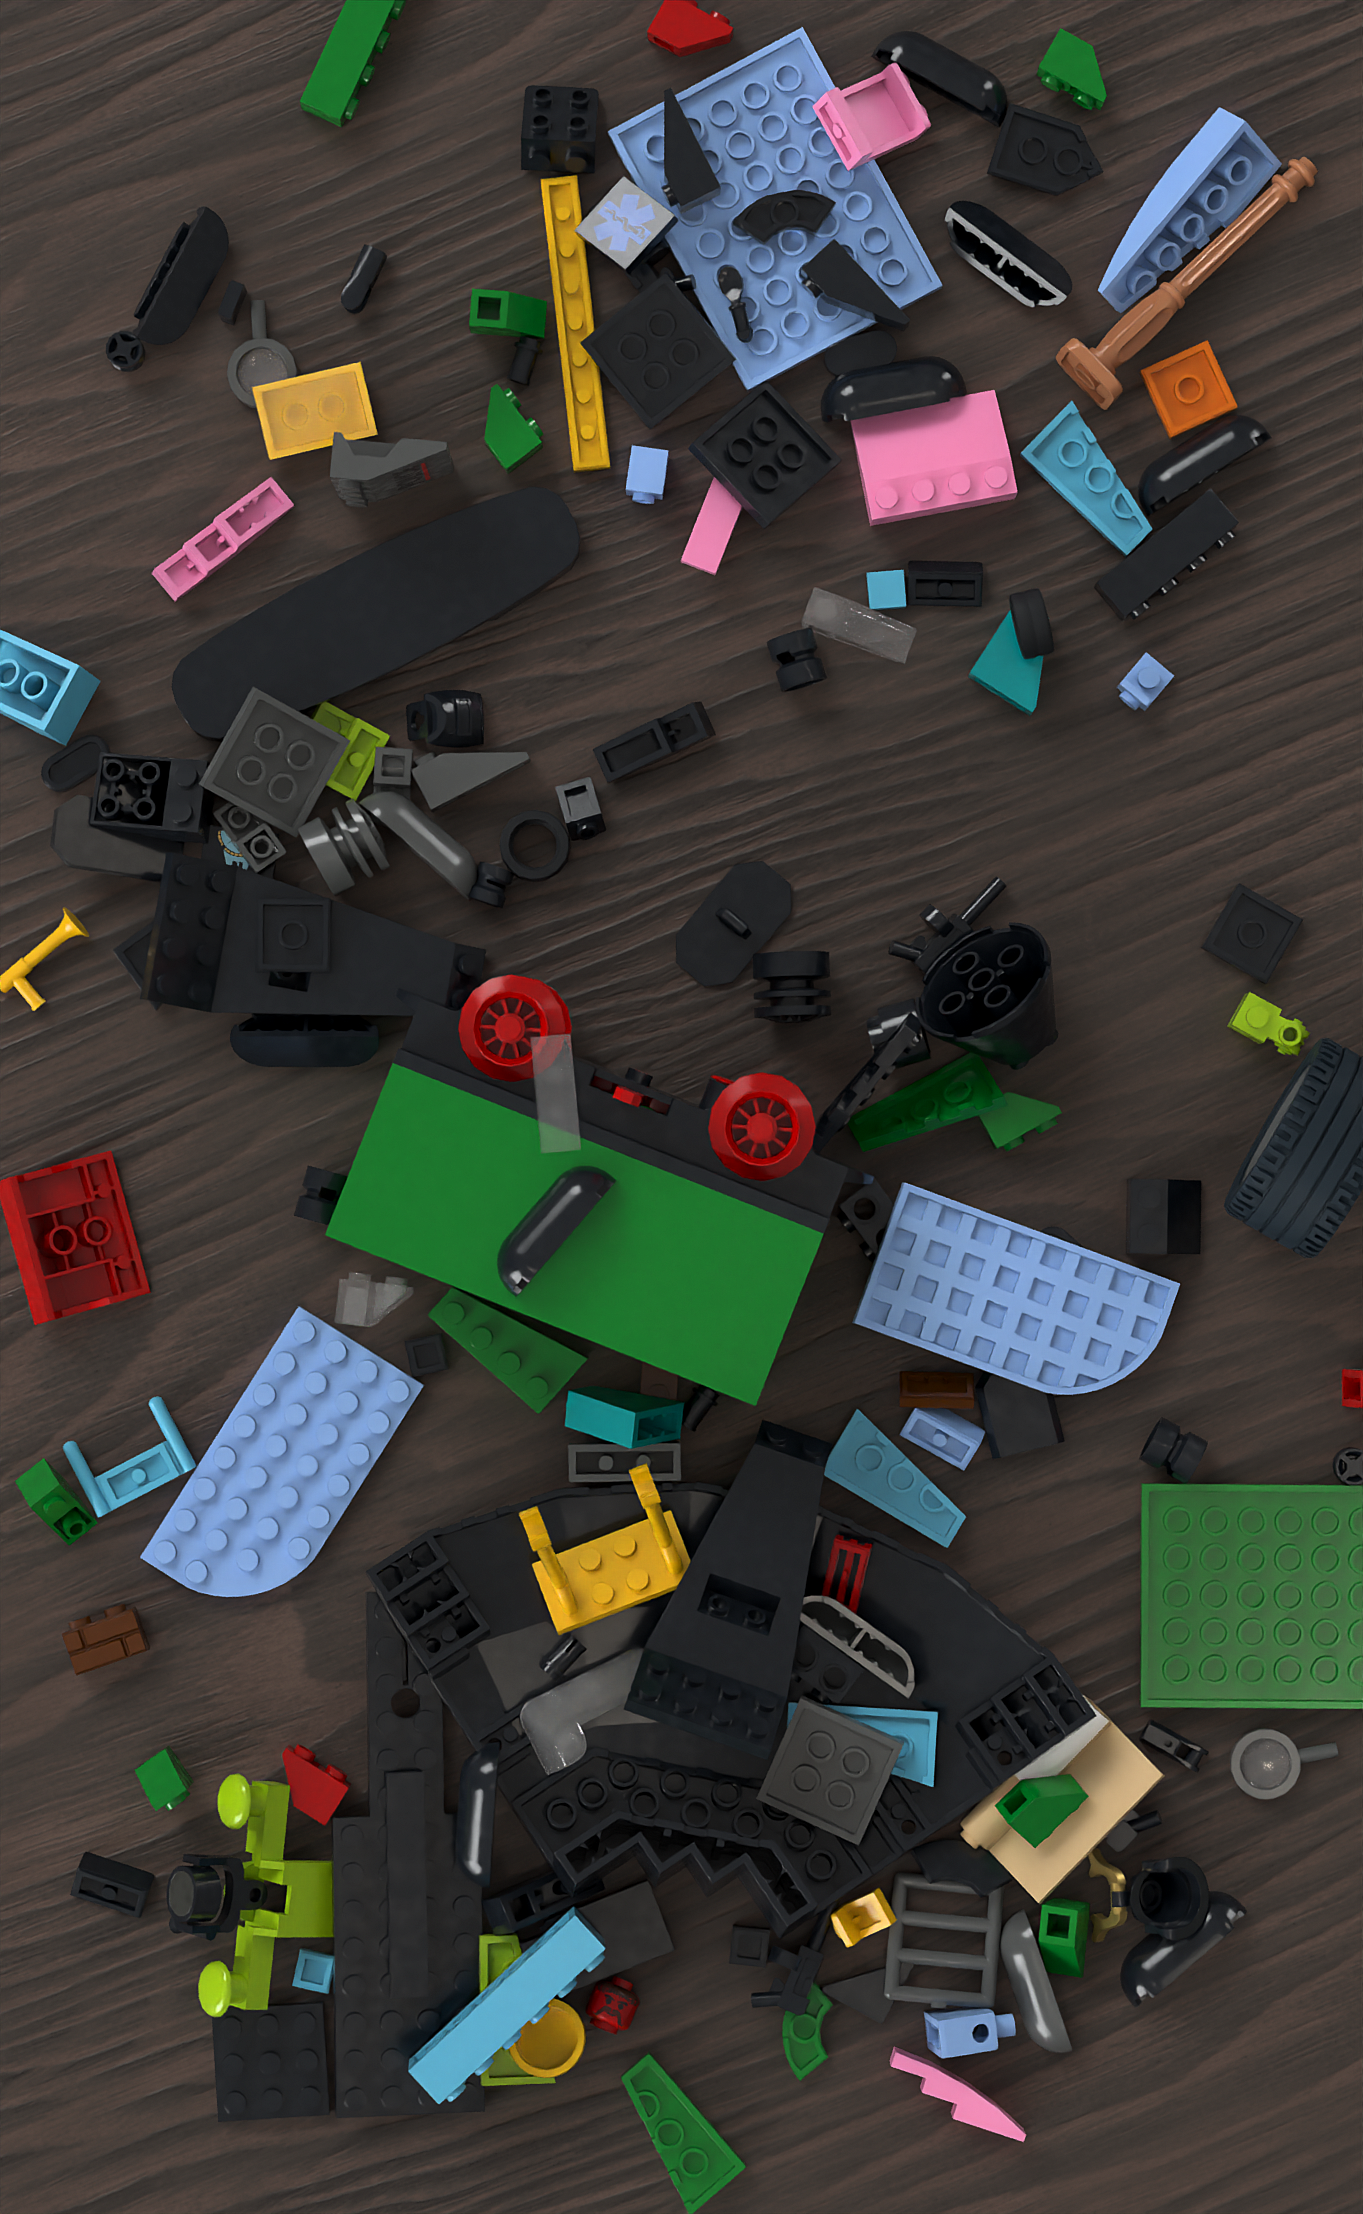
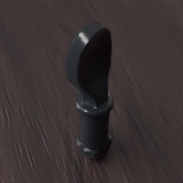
[719,266,753,343]

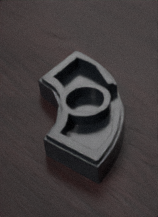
[733,190,836,245]
[911,1840,1014,1898]

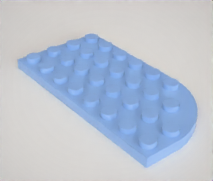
[852,1182,1180,1395]
[140,1306,424,1597]

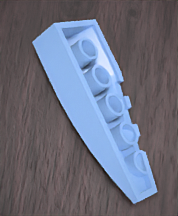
[1098,107,1282,313]

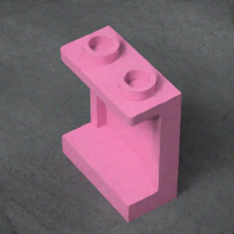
[812,62,931,171]

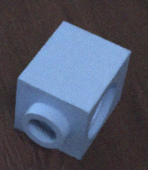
[626,445,669,504]

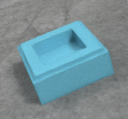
[866,570,906,611]
[292,1948,333,1994]

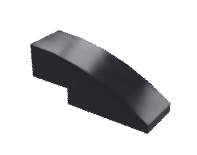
[593,701,716,783]

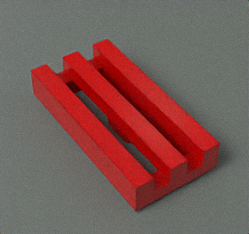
[821,1535,872,1614]

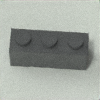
[568,1441,681,1482]

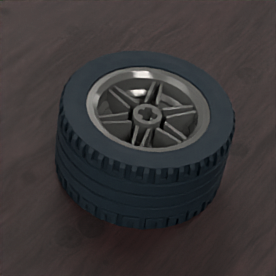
[1224,1038,1363,1258]

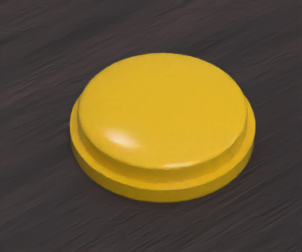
[509,1999,586,2078]

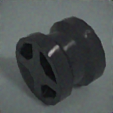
[106,331,146,372]
[1332,1447,1363,1485]

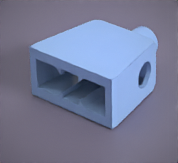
[924,2007,1016,2059]

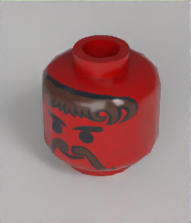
[585,1976,640,2035]

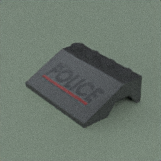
[330,432,454,507]

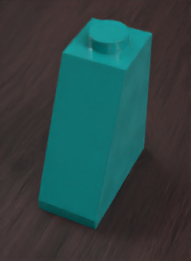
[968,610,1049,716]
[565,1386,684,1449]

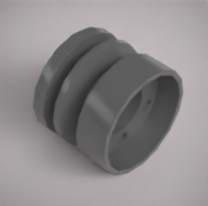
[298,798,390,896]

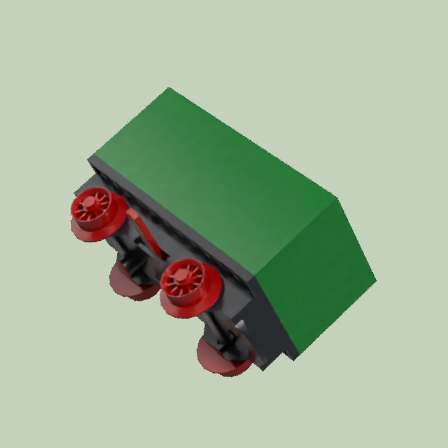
[325,975,876,1406]

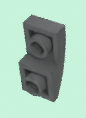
[212,802,287,873]

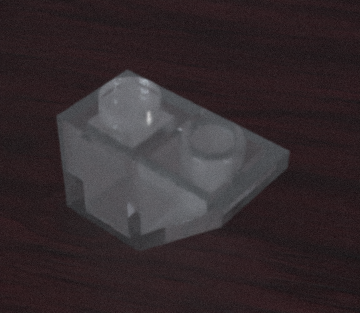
[335,1272,415,1327]

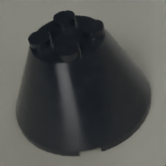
[915,922,1059,1070]

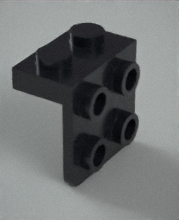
[521,85,599,173]

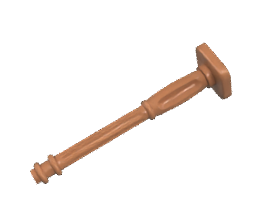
[1056,157,1318,410]

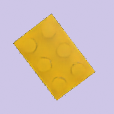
[252,362,378,460]

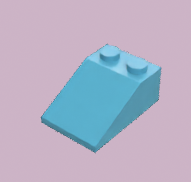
[0,630,100,746]

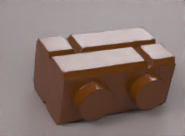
[62,1603,150,1676]

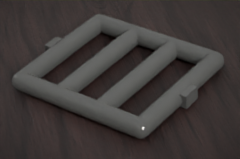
[884,1872,1004,2009]

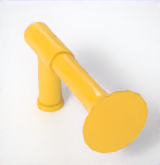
[0,907,89,1011]

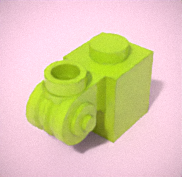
[1227,992,1310,1056]

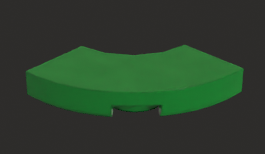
[782,1981,833,2081]

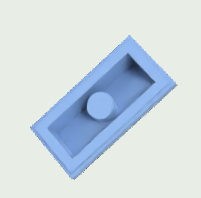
[899,1408,985,1471]

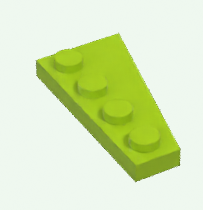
[479,1933,556,2086]

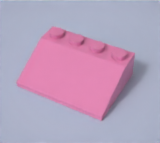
[850,390,1018,526]

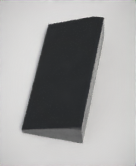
[908,561,983,607]
[70,1852,154,1918]

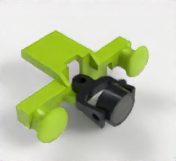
[166,1773,333,2017]

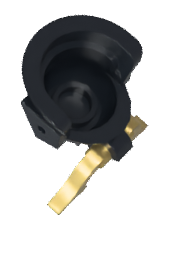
[1088,1848,1209,1942]

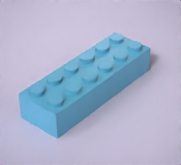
[408,1906,606,2104]

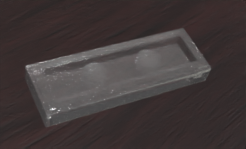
[530,1034,581,1153]

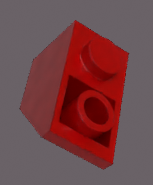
[647,0,733,57]
[282,1744,351,1826]

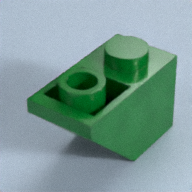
[1036,28,1107,110]
[469,288,547,339]
[484,384,544,474]
[977,1092,1062,1152]
[15,1458,98,1546]
[135,1746,194,1811]
[995,1774,1089,1848]
[1039,1897,1090,1978]

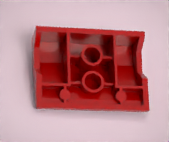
[0,1150,151,1325]

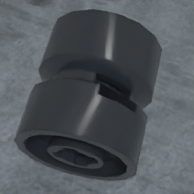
[767,628,827,692]
[294,1166,348,1225]
[1139,1417,1208,1484]

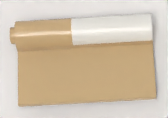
[960,1695,1165,1904]

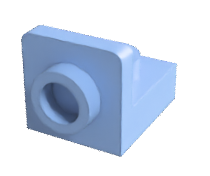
[1116,652,1174,711]

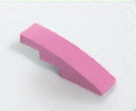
[152,477,294,602]
[681,477,743,575]
[889,2047,1026,2142]

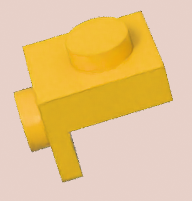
[830,1887,897,1948]

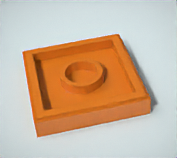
[1139,340,1238,439]

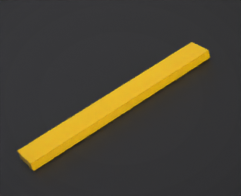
[541,175,610,473]

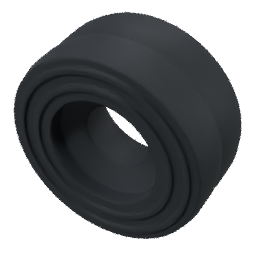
[1009,588,1054,659]

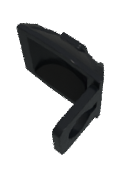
[406,690,484,748]

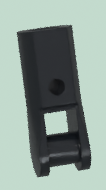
[341,244,387,314]
[1139,1719,1209,1773]

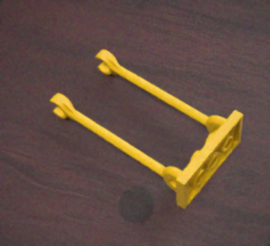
[519,1463,691,1635]

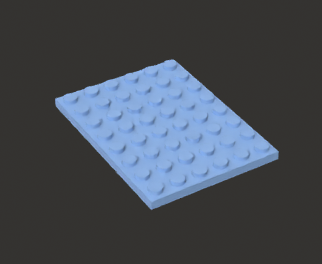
[608,27,943,392]

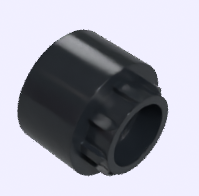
[866,998,932,1069]

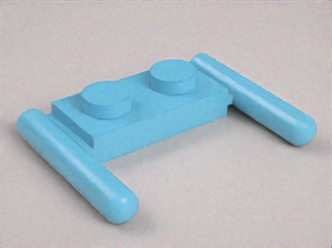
[63,1396,197,1518]

